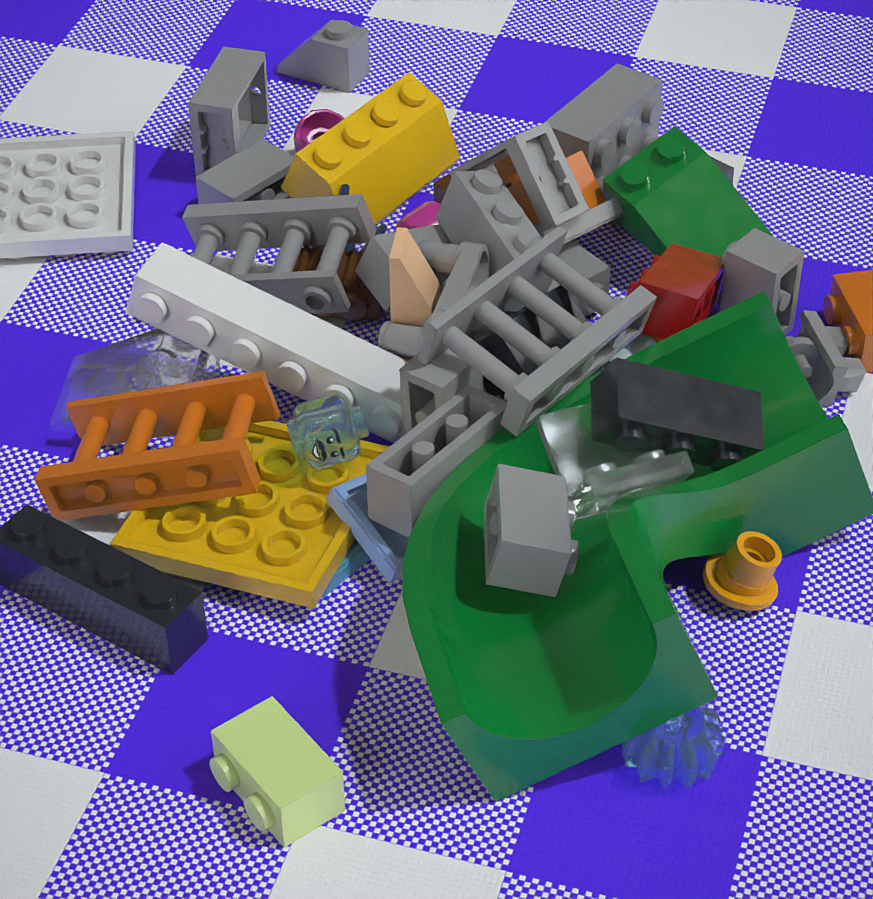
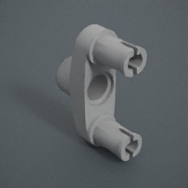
[378,239,505,358]

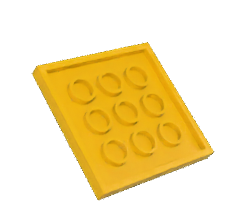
[110,421,390,609]

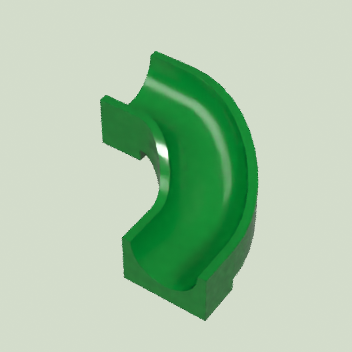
[402,291,873,802]

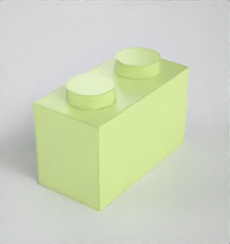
[209,696,345,848]

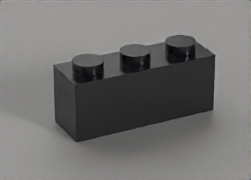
[590,358,764,472]

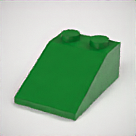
[602,126,773,257]

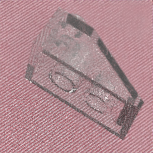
[50,328,221,439]

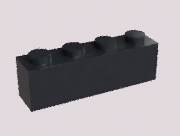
[0,504,208,675]

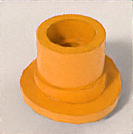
[702,531,782,611]

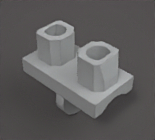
[786,310,866,407]

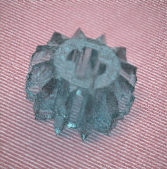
[622,704,724,791]

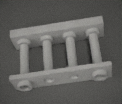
[182,194,377,314]
[417,225,657,437]

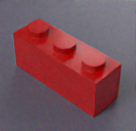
[626,243,724,340]

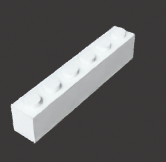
[125,242,408,443]

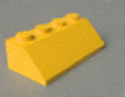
[281,72,460,227]

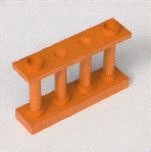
[35,371,280,521]

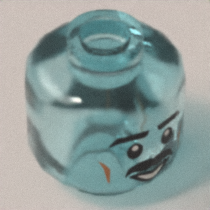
[286,393,369,470]

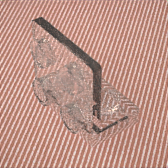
[536,403,694,520]

